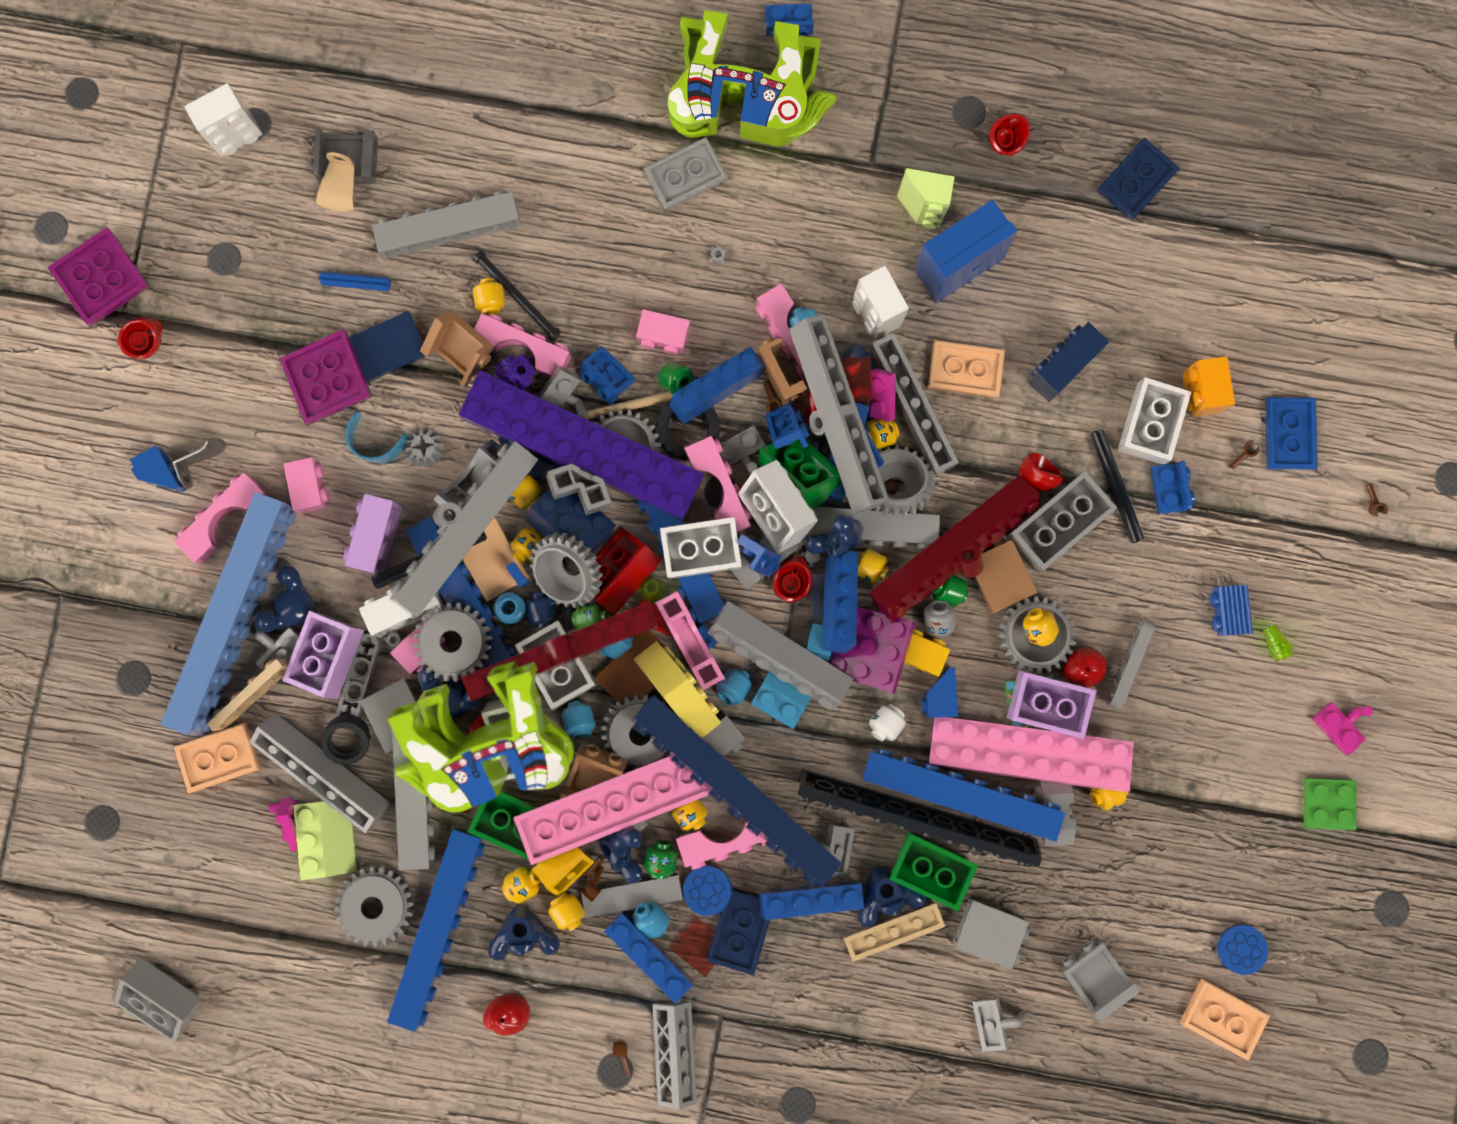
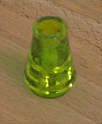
[640,578,665,602]
[1262,624,1294,662]

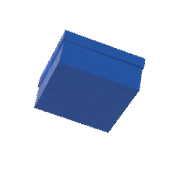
[915,199,1017,303]

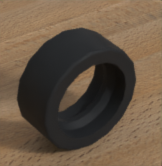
[321,715,371,765]

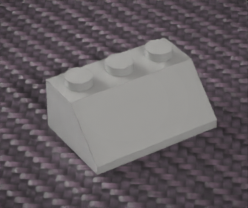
[114,957,202,1044]

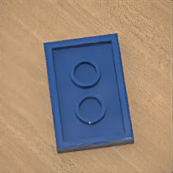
[1265,397,1318,470]

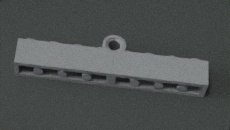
[789,315,889,514]
[390,441,538,618]

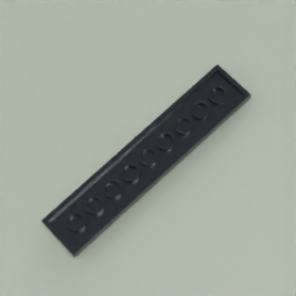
[797,769,1042,867]

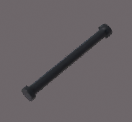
[473,250,562,342]

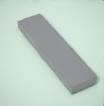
[581,874,683,918]

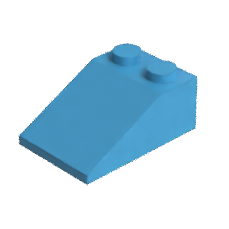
[751,671,811,729]

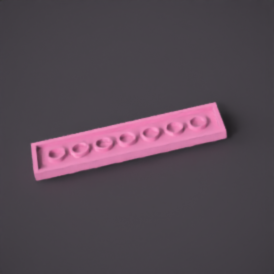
[929,717,1134,793]
[514,756,710,865]

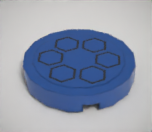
[683,866,733,916]
[1216,924,1268,975]

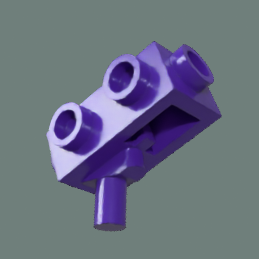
[495,354,536,390]

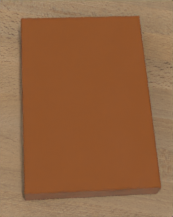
[595,631,676,703]

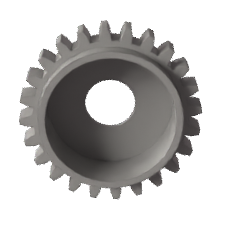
[594,409,661,454]
[875,445,935,518]
[529,532,603,608]
[997,596,1077,674]
[413,603,493,681]
[601,693,672,770]
[334,866,415,947]

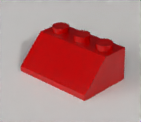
[594,527,662,616]

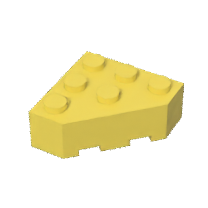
[634,641,721,738]

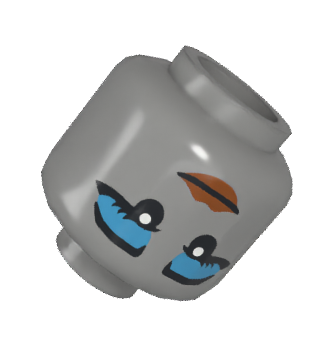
[924,600,956,637]

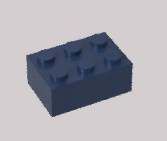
[1029,321,1110,402]
[525,488,616,566]

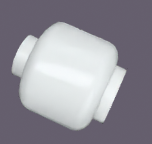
[869,704,906,742]

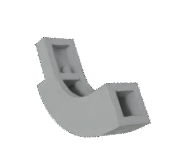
[434,439,502,515]

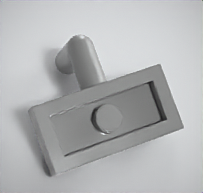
[537,366,587,419]
[719,425,766,475]
[255,627,300,671]
[820,824,855,878]
[972,997,1028,1052]

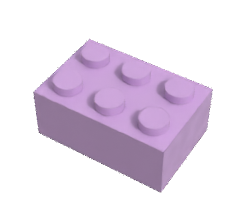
[343,494,403,575]
[282,611,364,699]
[1006,670,1096,739]

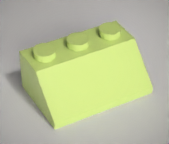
[897,168,955,229]
[293,801,357,880]

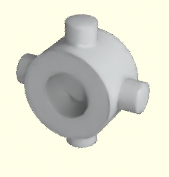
[709,246,728,265]
[802,551,823,567]
[384,629,404,651]

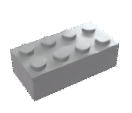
[1006,471,1117,573]

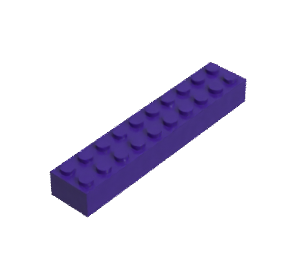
[458,371,704,521]

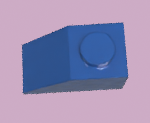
[130,445,187,492]
[920,667,958,718]

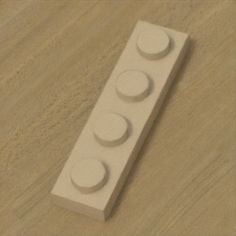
[207,658,290,731]
[843,902,945,962]

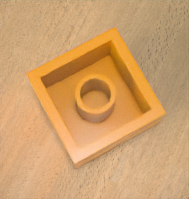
[1182,356,1235,417]

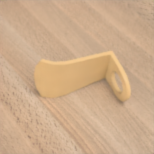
[316,152,355,212]

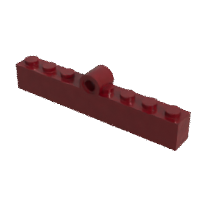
[870,475,1041,623]
[461,602,660,701]

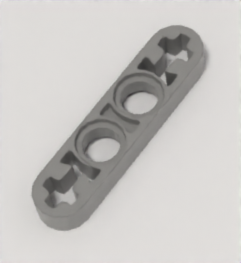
[1107,618,1156,710]
[336,634,381,718]

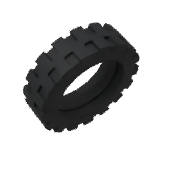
[656,400,720,461]

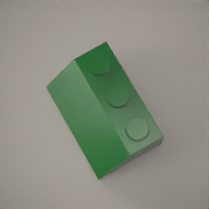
[757,439,842,509]
[468,791,537,860]
[889,831,979,911]

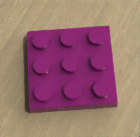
[47,227,150,327]
[279,329,373,425]
[828,607,916,694]

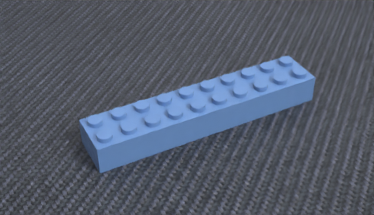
[160,492,296,735]

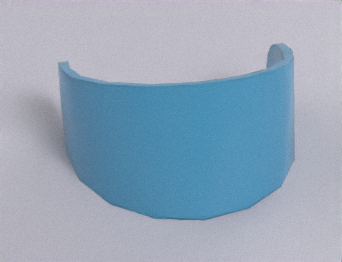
[346,410,408,464]

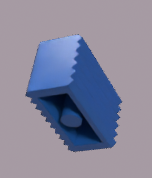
[1210,584,1253,636]

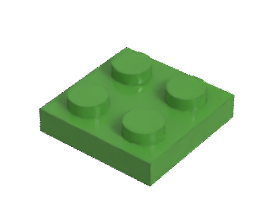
[1304,778,1357,830]

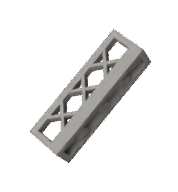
[652,1001,697,1109]

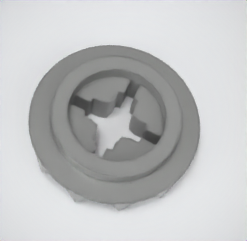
[404,428,444,466]

